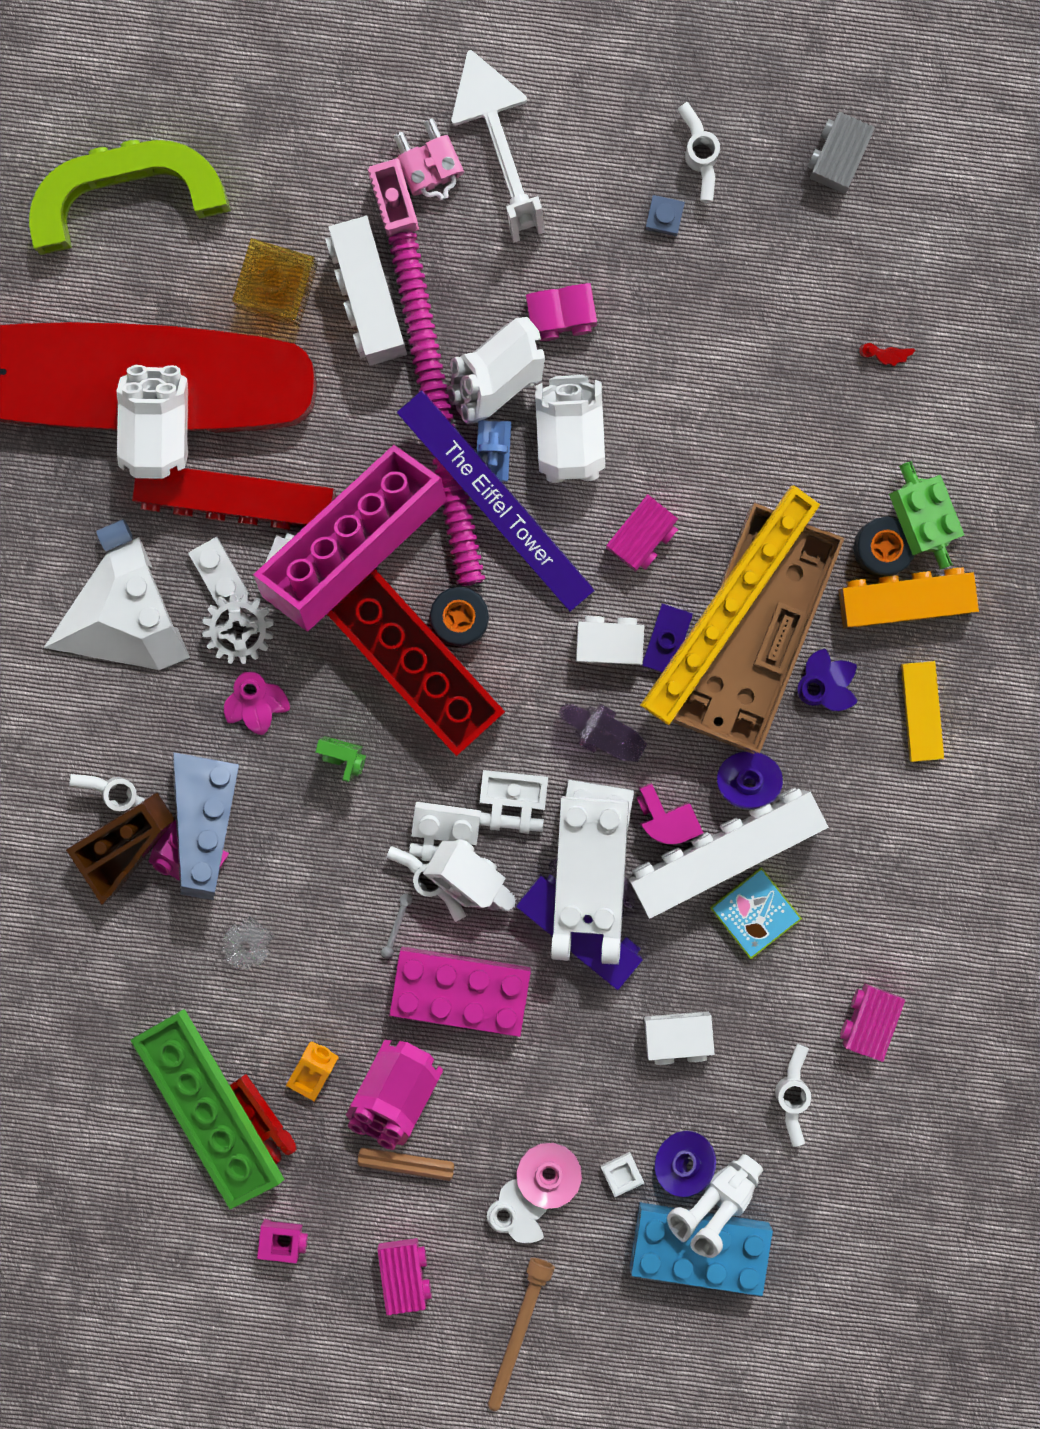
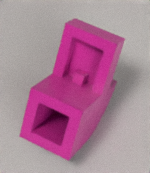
[636,783,703,844]

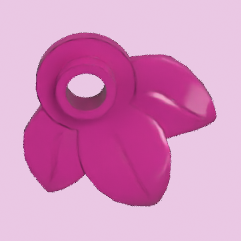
[224,672,290,735]

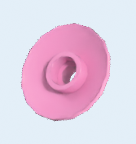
[517,1143,582,1209]

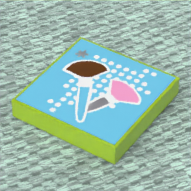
[710,867,802,959]

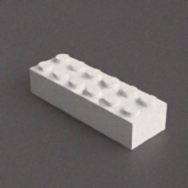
[628,787,829,919]

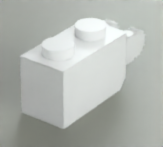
[423,839,516,911]

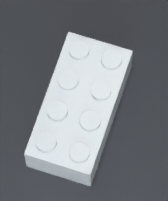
[325,216,407,366]

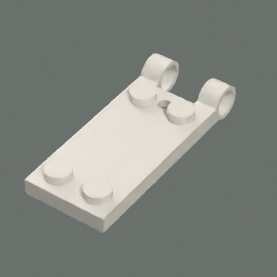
[551,796,629,965]

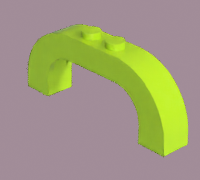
[29,140,231,255]

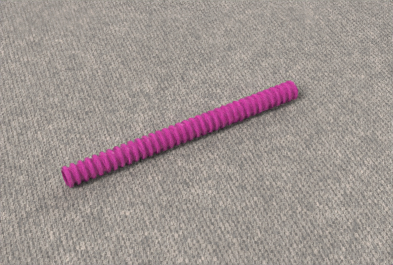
[388,232,485,586]

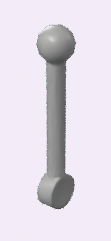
[381,894,413,959]

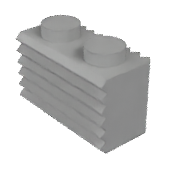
[807,112,875,194]

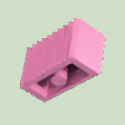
[368,159,419,238]

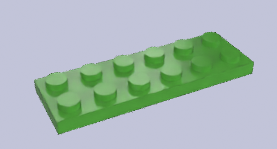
[131,1009,285,1209]

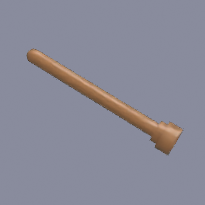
[488,1258,555,1411]

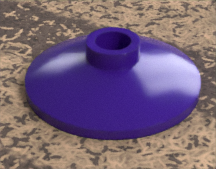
[717,751,783,809]
[655,1131,716,1197]

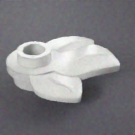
[487,1179,547,1243]

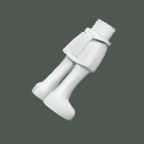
[667,1154,763,1258]

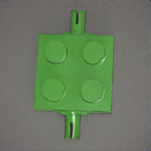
[889,461,965,570]

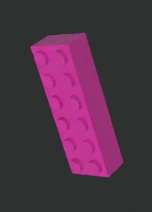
[253,445,447,632]

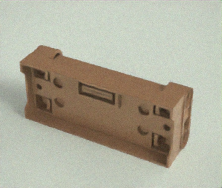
[672,503,845,754]

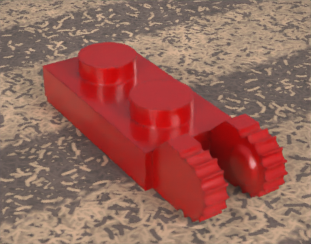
[230,1074,297,1164]

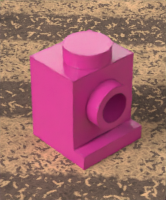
[257,1219,308,1263]

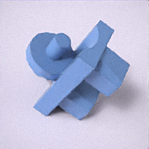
[477,420,511,482]

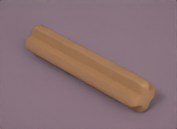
[357,1147,455,1181]

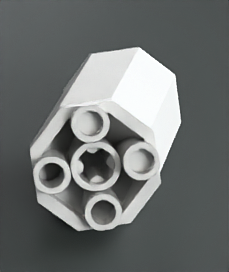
[447,317,545,424]
[117,365,188,479]
[535,375,605,483]

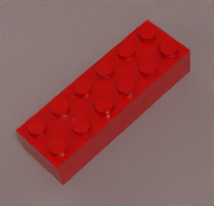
[327,569,505,756]

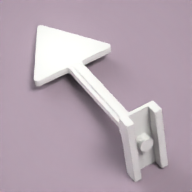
[451,50,545,242]

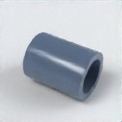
[96,519,133,552]

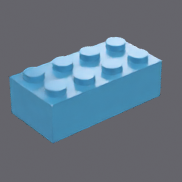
[630,1202,773,1296]

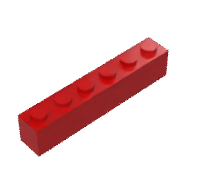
[132,467,336,530]

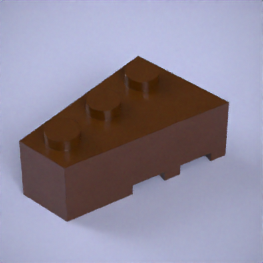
[66,792,175,905]

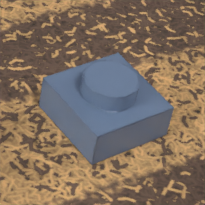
[645,195,685,236]

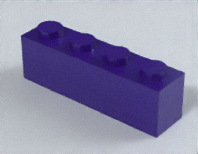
[516,874,643,990]

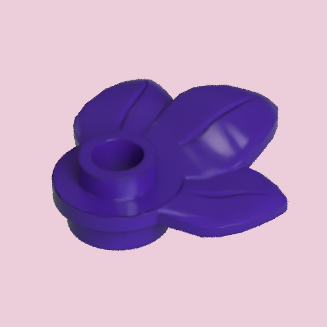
[797,648,858,711]

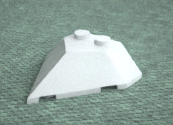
[44,537,190,670]

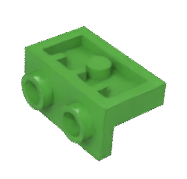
[315,736,366,782]

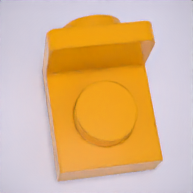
[286,1041,338,1101]

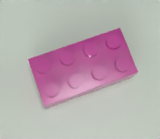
[389,946,531,1037]

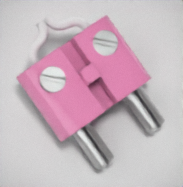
[394,118,464,200]

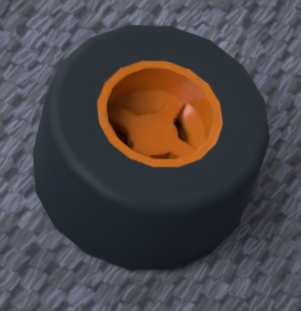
[853,517,915,577]
[430,587,489,647]

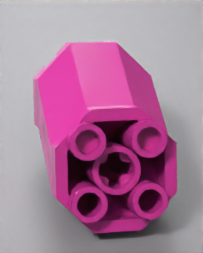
[346,1040,443,1150]

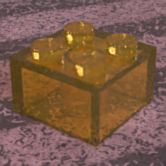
[232,238,318,327]

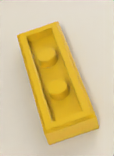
[901,661,944,762]

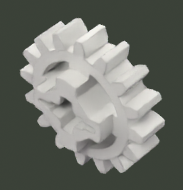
[202,592,274,664]

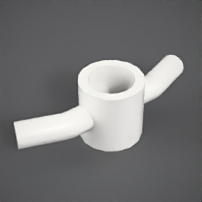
[677,102,720,203]
[69,774,145,812]
[386,846,466,922]
[775,1043,811,1147]

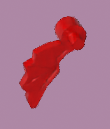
[859,343,915,367]

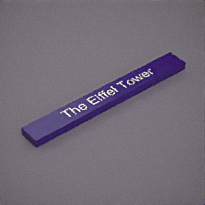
[397,390,595,612]

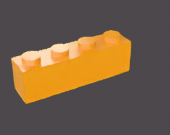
[838,567,979,629]

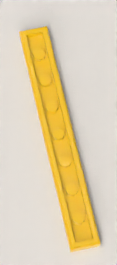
[640,485,821,725]

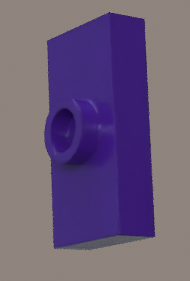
[641,603,693,673]

